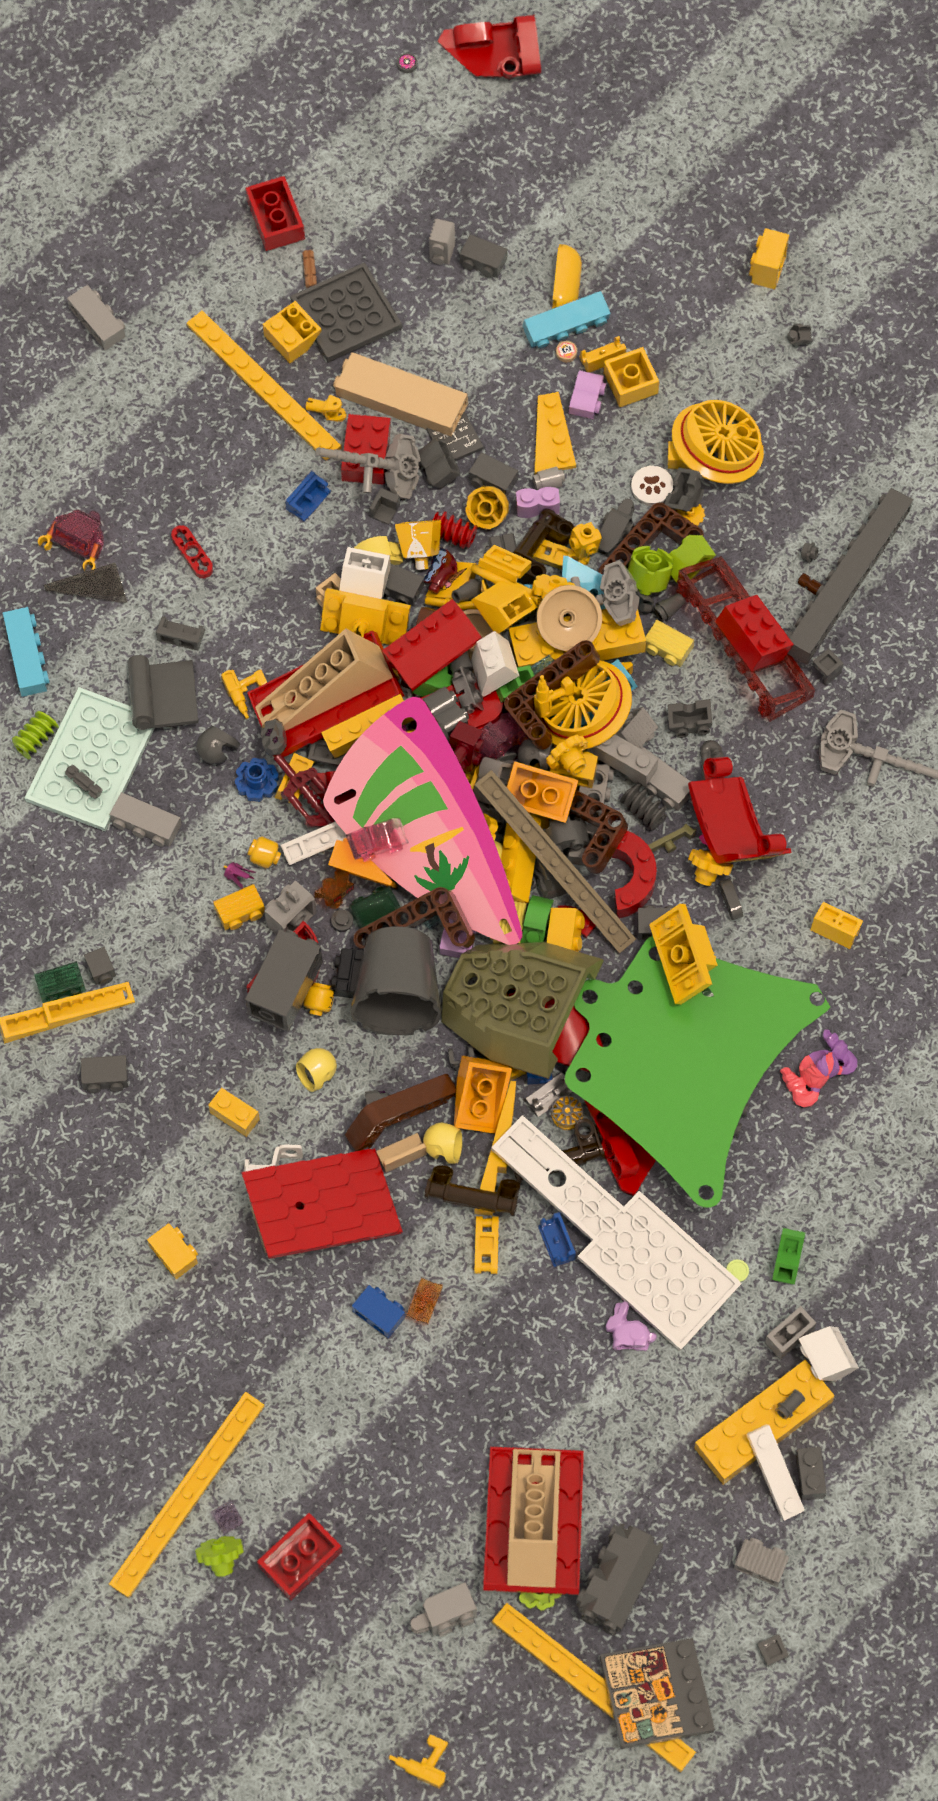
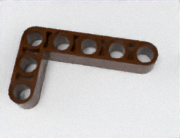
[599,503,704,575]
[504,640,600,750]
[569,790,628,874]
[353,887,475,949]
[345,1074,456,1151]

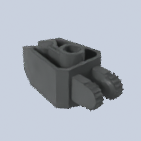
[598,498,635,557]

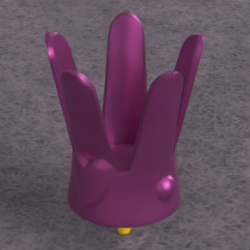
[224,862,256,889]

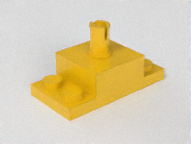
[320,588,411,645]
[649,903,718,1005]

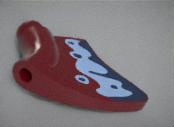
[424,547,457,594]

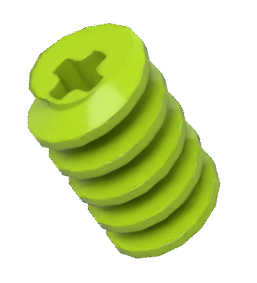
[12,711,59,760]

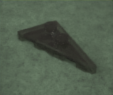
[44,563,128,603]

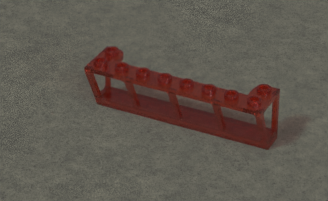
[676,556,815,722]

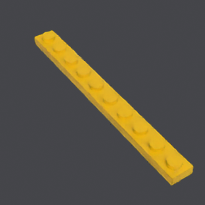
[187,311,341,461]
[109,1392,265,1599]
[492,1603,696,1773]

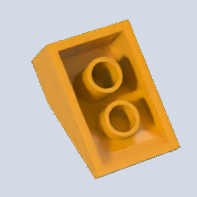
[506,761,578,823]
[328,838,398,889]
[454,1056,512,1134]

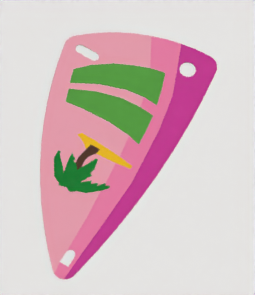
[323,697,522,945]

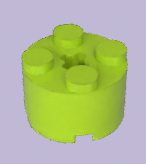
[628,546,674,595]

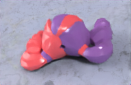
[780,1029,857,1108]

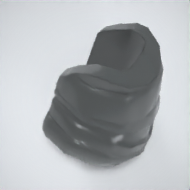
[787,323,813,346]
[636,589,654,615]

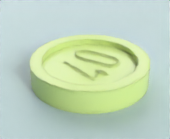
[726,1259,749,1282]

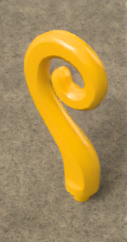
[471,564,542,605]

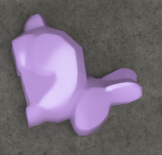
[605,1301,657,1351]

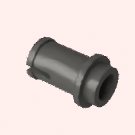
[776,1389,805,1419]

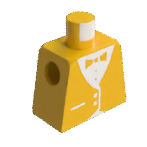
[395,520,441,570]

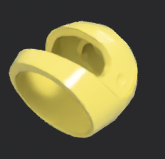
[296,1048,337,1092]
[423,1122,462,1164]

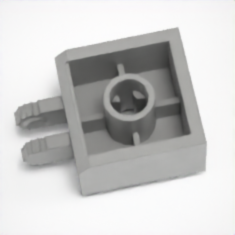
[265,880,317,935]
[410,1582,477,1637]

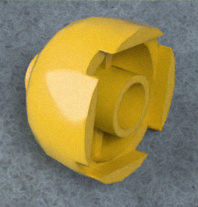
[465,486,509,529]

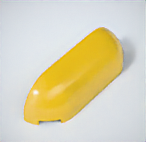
[552,244,582,309]

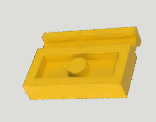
[478,545,532,583]

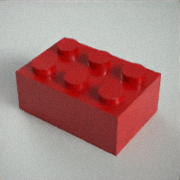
[245,176,305,251]
[341,414,391,485]
[715,595,794,671]
[257,1513,342,1601]

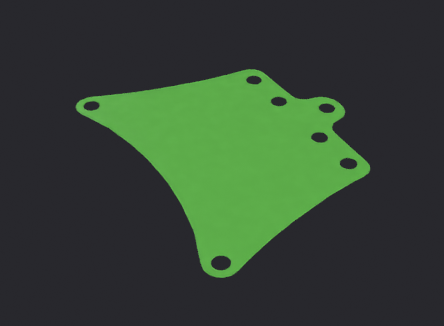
[565,936,830,1208]

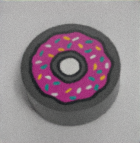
[397,53,417,74]

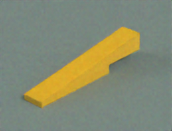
[0,982,135,1044]
[474,1081,516,1216]

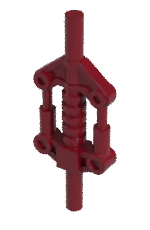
[273,754,340,828]

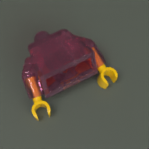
[38,509,104,574]

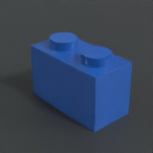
[352,1285,406,1339]

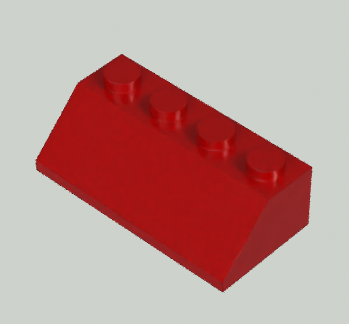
[382,599,482,691]

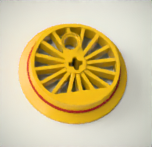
[671,400,764,484]
[535,660,632,749]

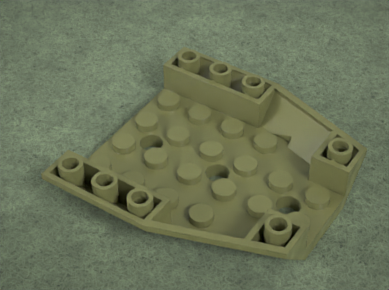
[441,942,604,1079]

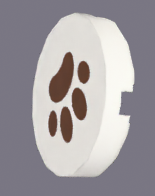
[631,466,673,506]

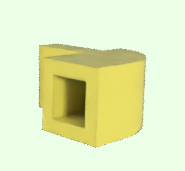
[354,536,403,565]

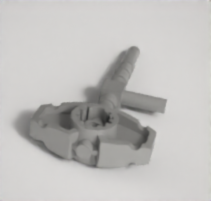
[315,434,421,499]
[520,560,640,626]
[819,710,938,787]

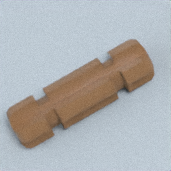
[303,250,317,288]

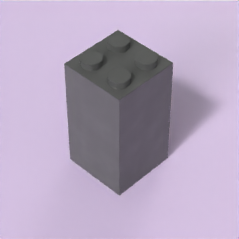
[245,929,323,1032]

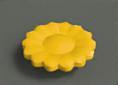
[676,504,705,526]

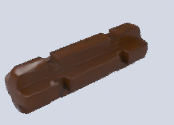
[798,573,823,595]

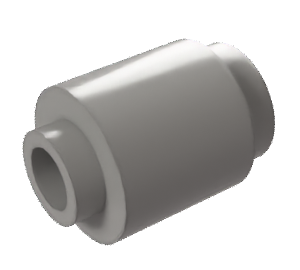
[532,466,565,490]

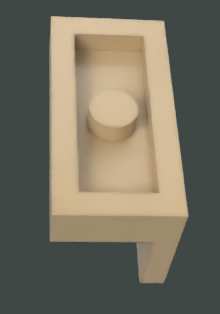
[376,1133,427,1173]

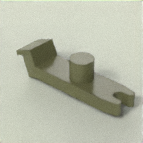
[648,824,697,853]

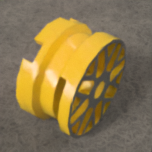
[552,1095,583,1130]

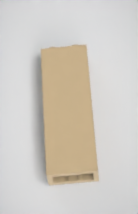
[333,352,468,437]

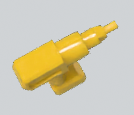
[221,669,267,719]
[534,675,574,717]
[389,1735,448,1789]

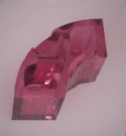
[481,712,528,759]
[346,818,409,862]

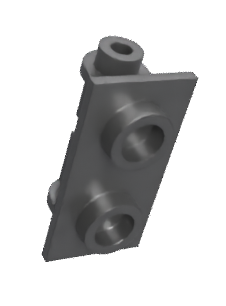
[451,666,484,714]
[525,1072,573,1117]

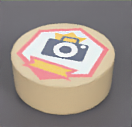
[556,341,577,362]

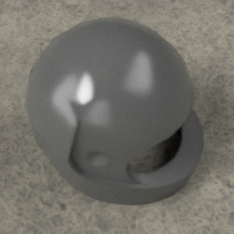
[196,726,240,764]
[518,737,554,772]

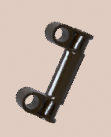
[512,509,575,585]
[513,1118,605,1184]
[424,1165,520,1217]

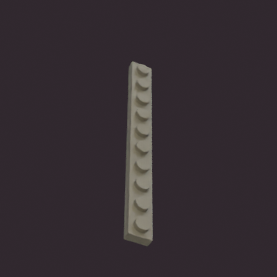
[475,770,636,953]

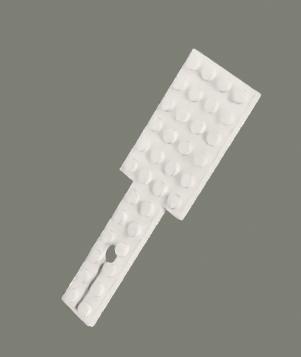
[491,1115,742,1351]

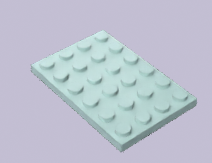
[25,687,155,831]

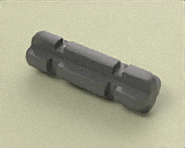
[65,765,103,799]

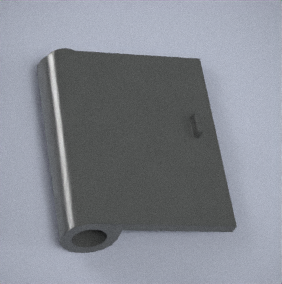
[127,655,199,730]

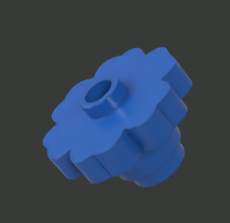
[235,758,279,802]

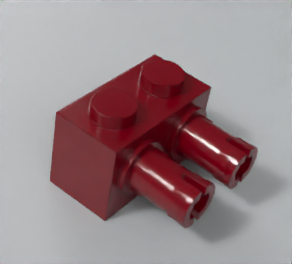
[449,721,485,773]

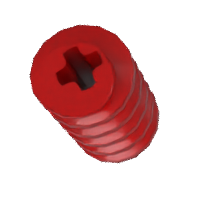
[433,511,478,549]

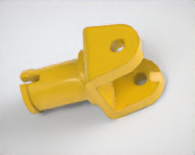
[306,395,347,422]

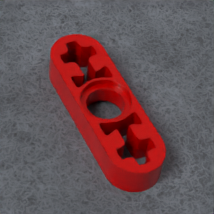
[171,525,213,579]

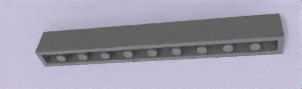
[787,488,914,664]

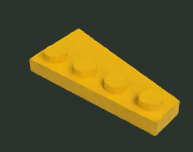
[535,392,576,474]

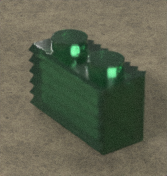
[350,886,401,929]
[34,961,86,1003]

